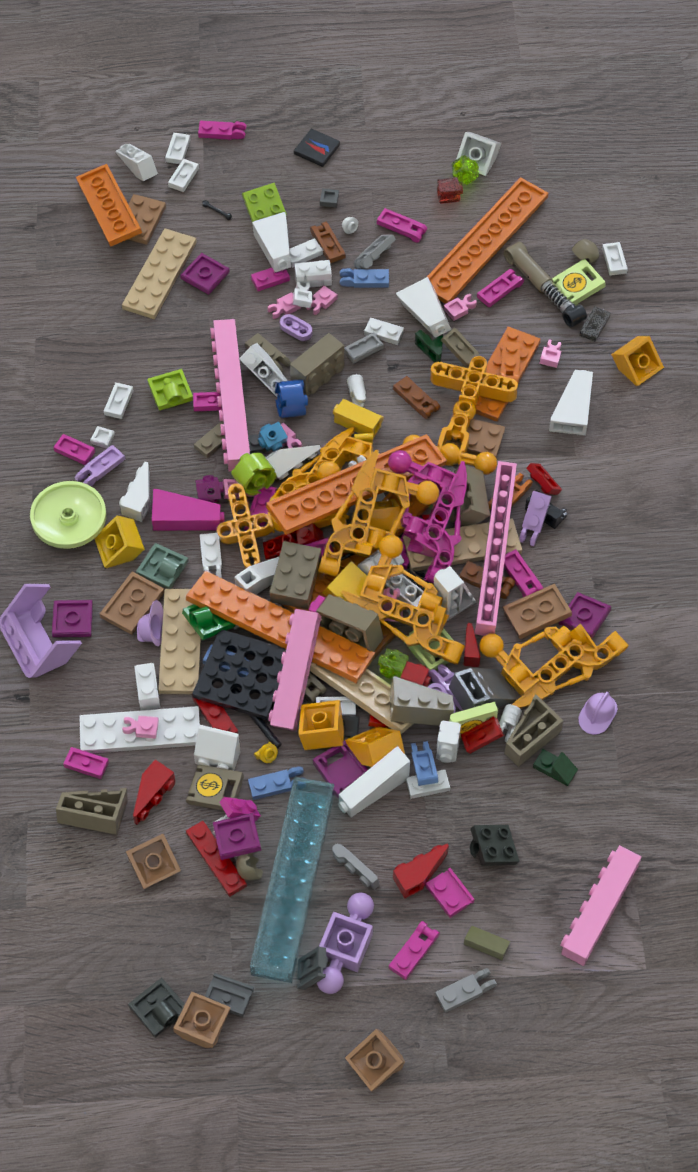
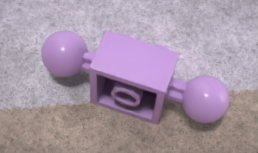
[317,893,374,994]

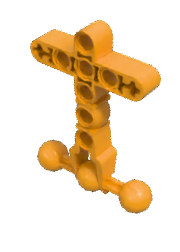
[402,356,518,475]
[217,461,357,569]

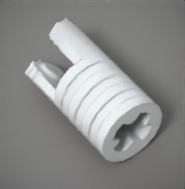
[347,374,366,407]
[499,704,522,742]

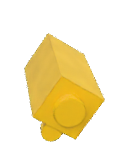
[333,399,384,438]

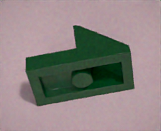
[415,330,443,363]
[533,749,578,786]

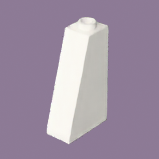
[252,212,291,272]
[396,277,451,338]
[549,370,593,436]
[338,746,410,817]

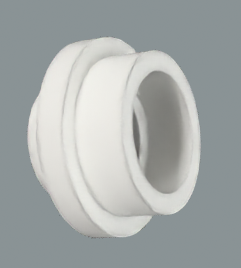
[342,217,358,234]

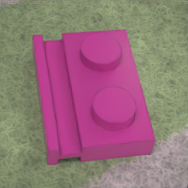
[426,868,475,918]

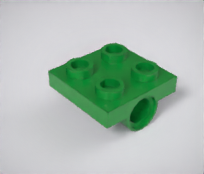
[182,604,236,640]

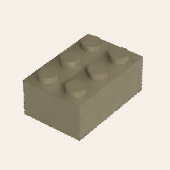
[290,333,344,397]
[270,541,322,609]
[316,594,384,652]

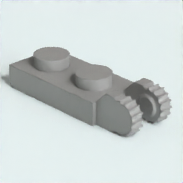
[354,234,396,269]
[332,843,379,890]
[435,968,497,1013]

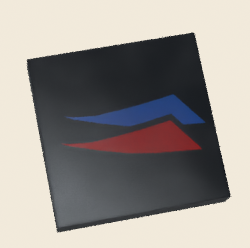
[294,128,340,167]

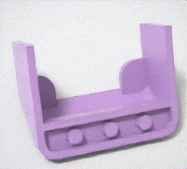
[0,584,82,678]

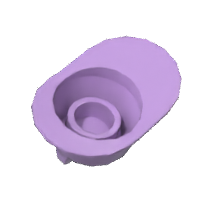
[137,600,163,646]
[578,692,618,735]

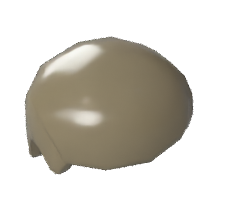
[572,239,599,263]
[236,853,263,881]

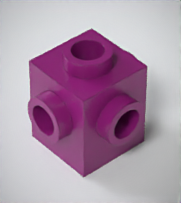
[195,475,224,503]

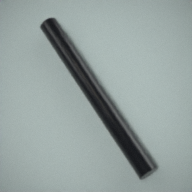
[231,687,282,748]

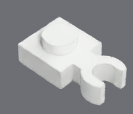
[293,281,312,308]

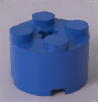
[275,380,308,418]

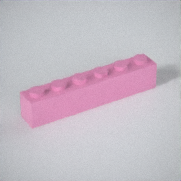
[268,609,321,732]
[560,845,641,966]

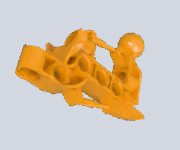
[269,427,379,501]
[318,450,439,577]
[341,535,465,664]
[479,624,629,709]

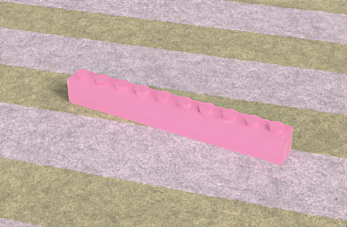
[210,319,250,472]
[475,461,517,636]

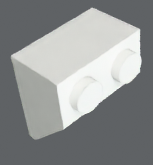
[455,132,501,176]
[194,725,240,771]

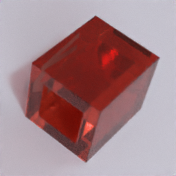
[437,177,463,204]

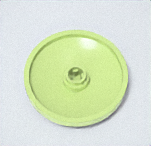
[30,481,106,549]

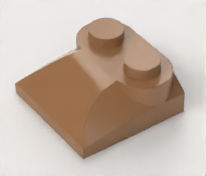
[126,834,181,889]
[173,992,231,1048]
[345,1029,405,1092]

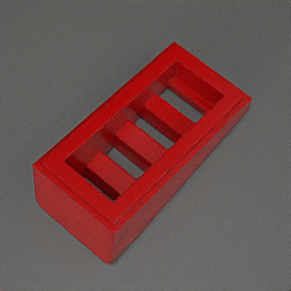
[463,623,480,667]

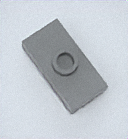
[344,333,384,364]

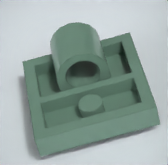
[136,543,189,589]

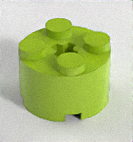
[231,453,276,496]

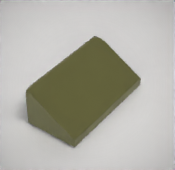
[464,926,510,961]

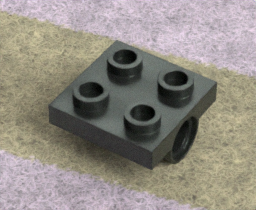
[470,825,519,866]
[128,977,185,1038]

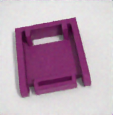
[313,741,368,799]

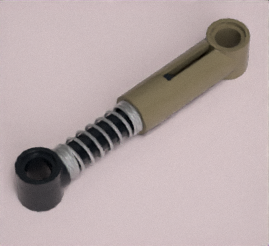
[503,241,587,328]

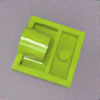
[242,183,287,222]
[147,369,193,411]

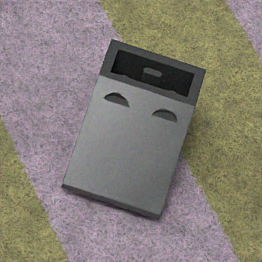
[449,668,518,710]

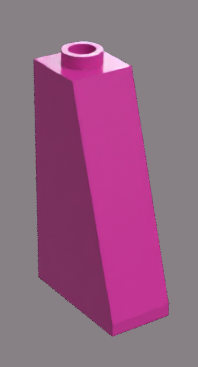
[152,489,225,531]

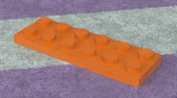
[76,164,142,247]
[475,326,541,422]

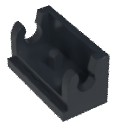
[525,490,568,529]

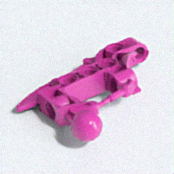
[388,450,467,584]

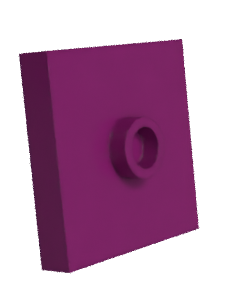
[180,253,230,295]
[558,592,611,639]
[52,600,93,637]
[213,813,262,860]

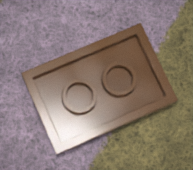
[127,194,166,245]
[445,414,505,458]
[100,572,164,635]
[503,584,572,639]

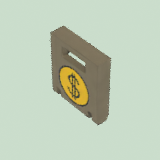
[186,765,244,811]

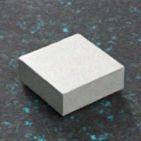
[90,426,115,449]

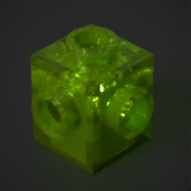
[452,155,479,185]
[377,648,409,679]

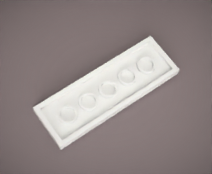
[80,706,200,753]

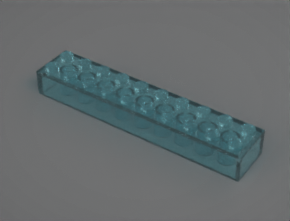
[250,777,334,983]

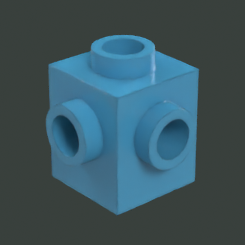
[258,421,288,452]

